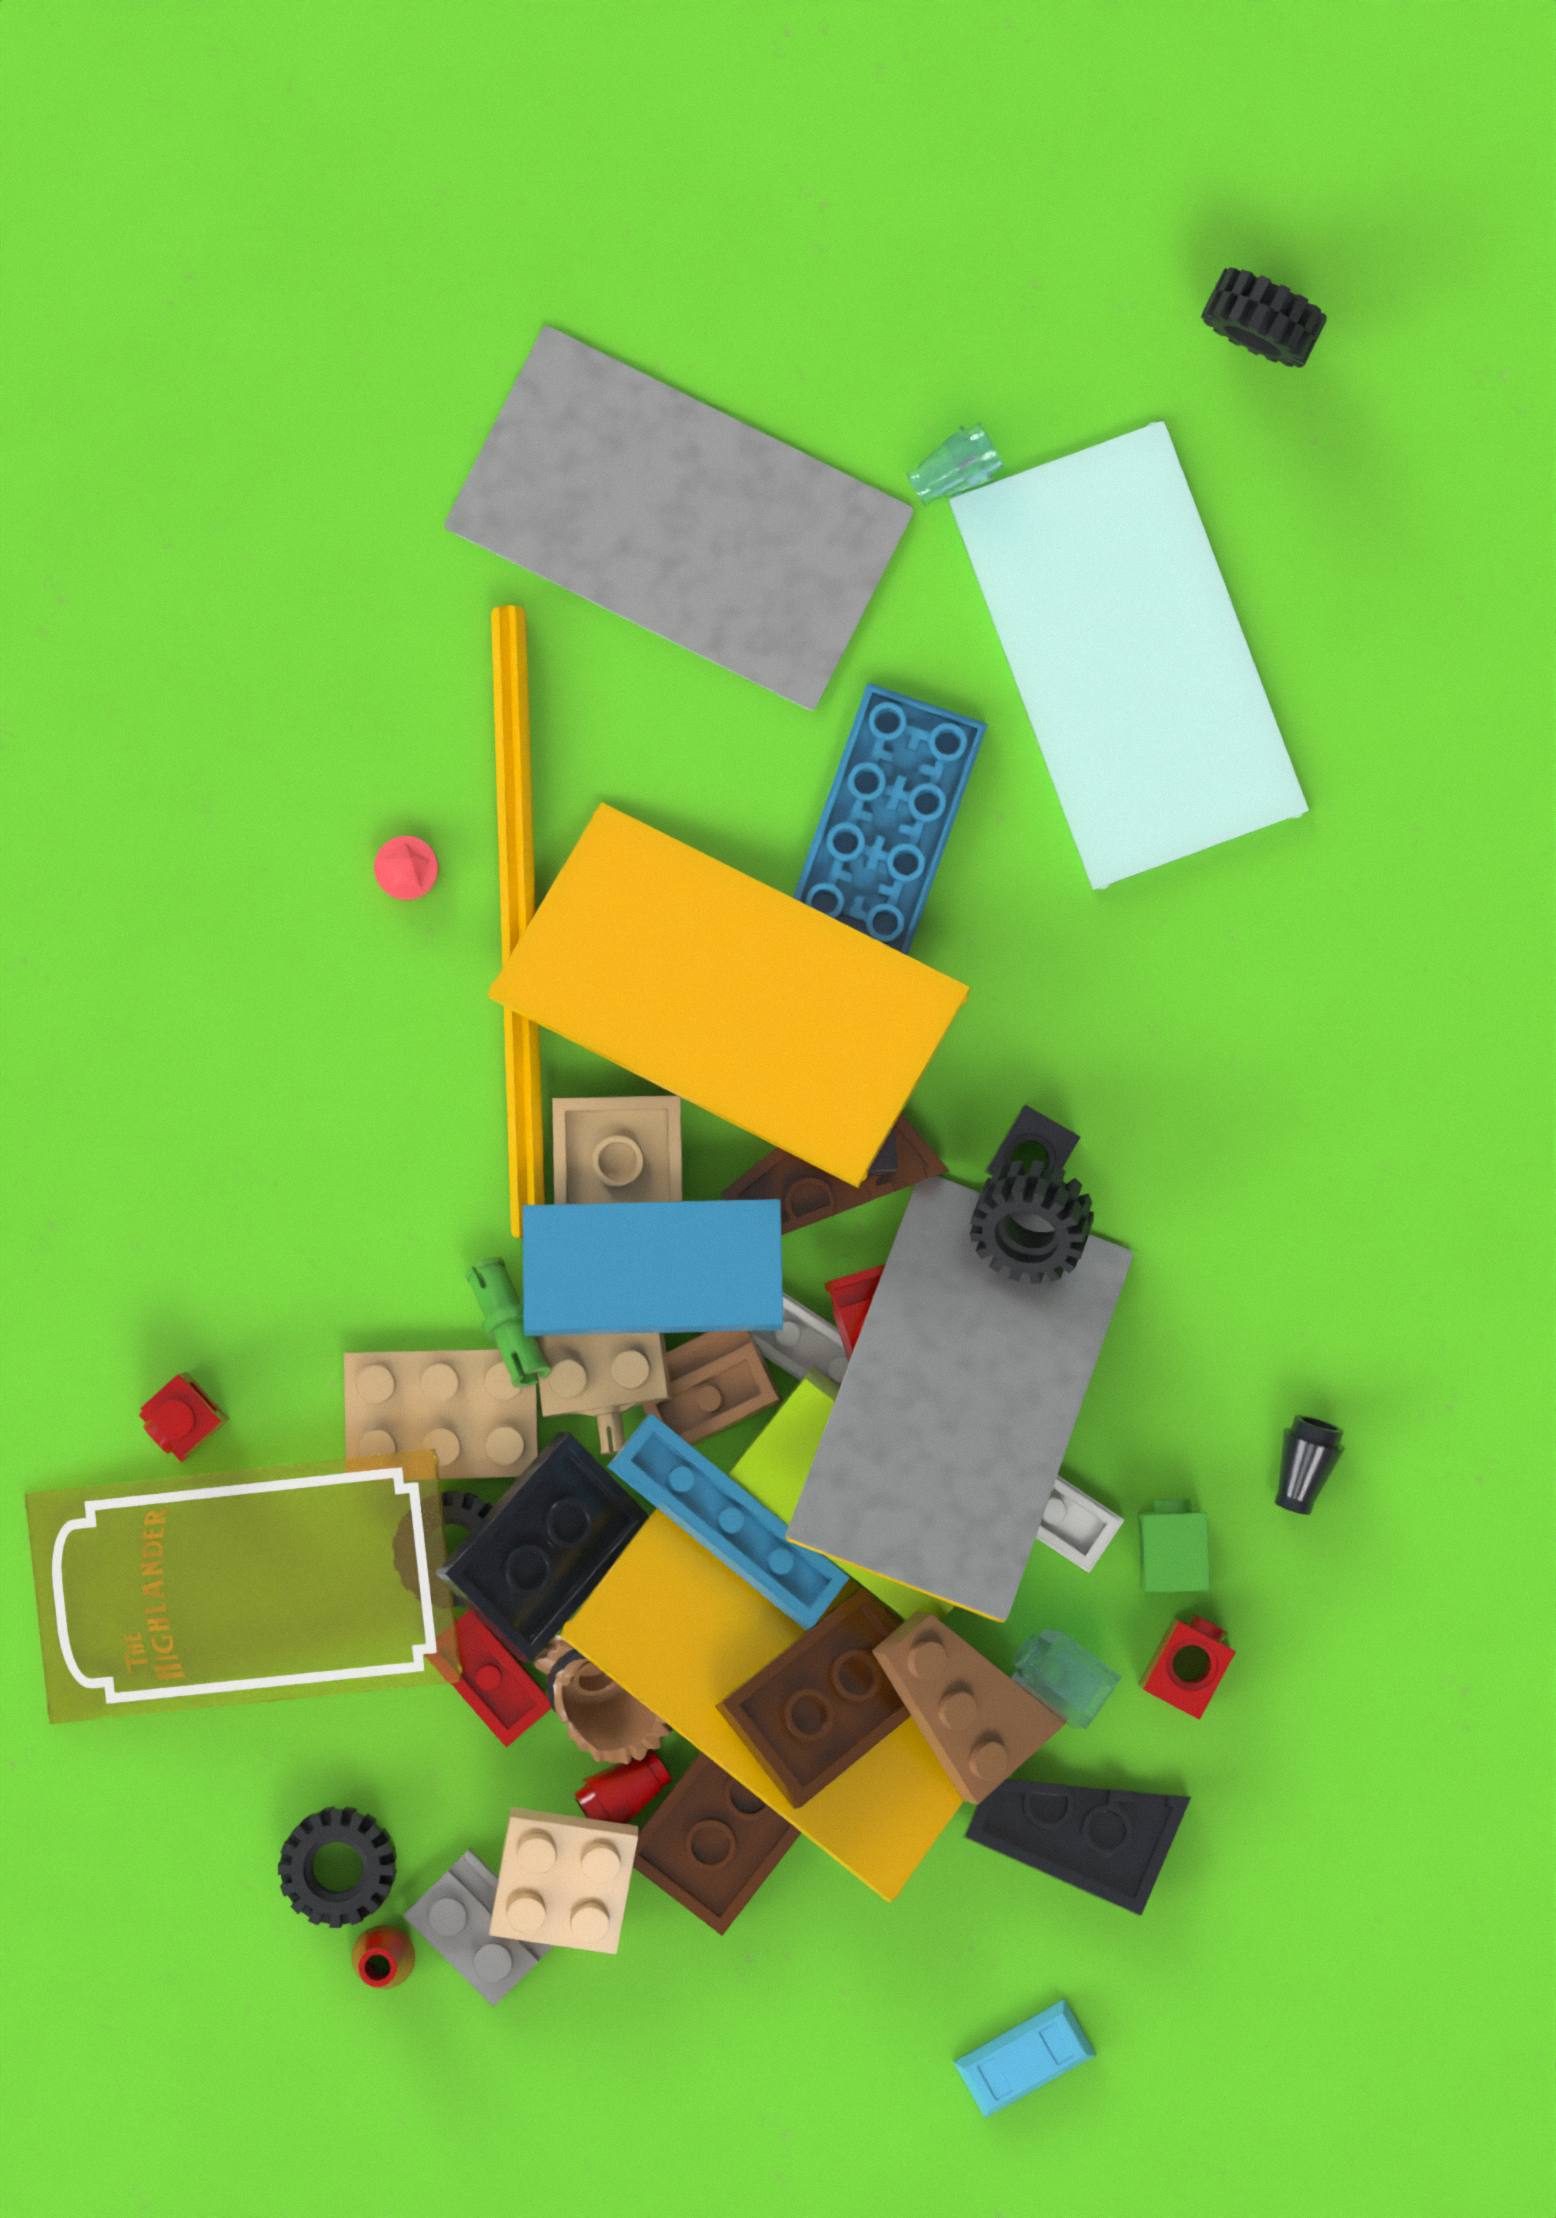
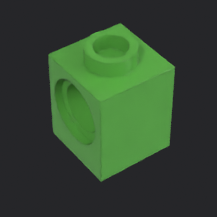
[1138,1498,1210,1593]

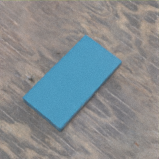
[793,683,988,956]
[523,1199,783,1336]

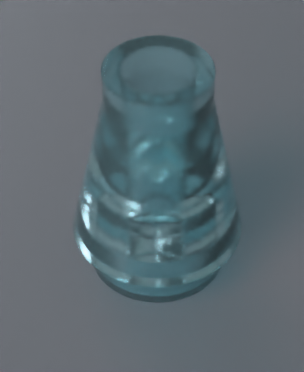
[906,422,1005,506]

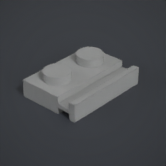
[403,1847,555,2007]

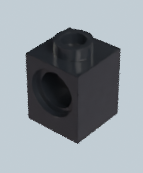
[984,1105,1080,1177]

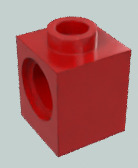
[1138,1614,1236,1720]

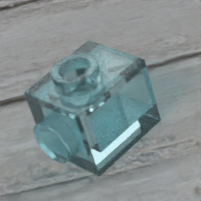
[1011,1629,1122,1730]

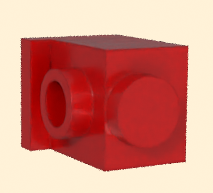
[139,1372,229,1462]

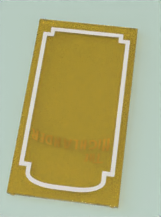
[24,1448,462,1724]

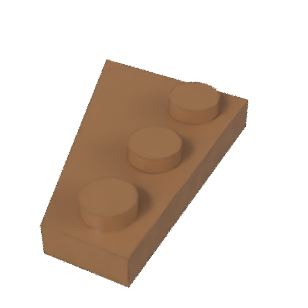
[872,1610,1066,1805]

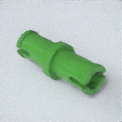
[465,1257,551,1388]

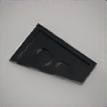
[963,1779,1191,1916]

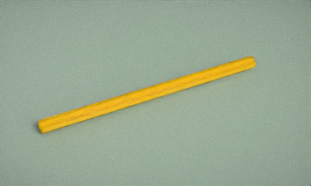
[491,605,545,1239]

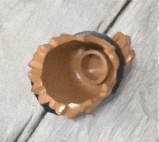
[534,1635,673,1764]

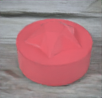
[374,836,439,901]

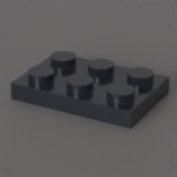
[435,1432,649,1662]

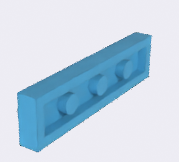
[607,1413,850,1631]

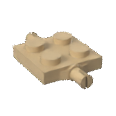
[535,1333,672,1455]

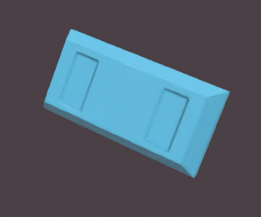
[953,1999,1096,2118]

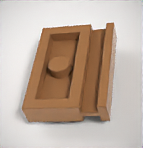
[642,1331,784,1447]

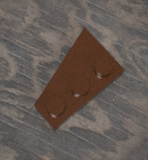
[720,1113,949,1236]

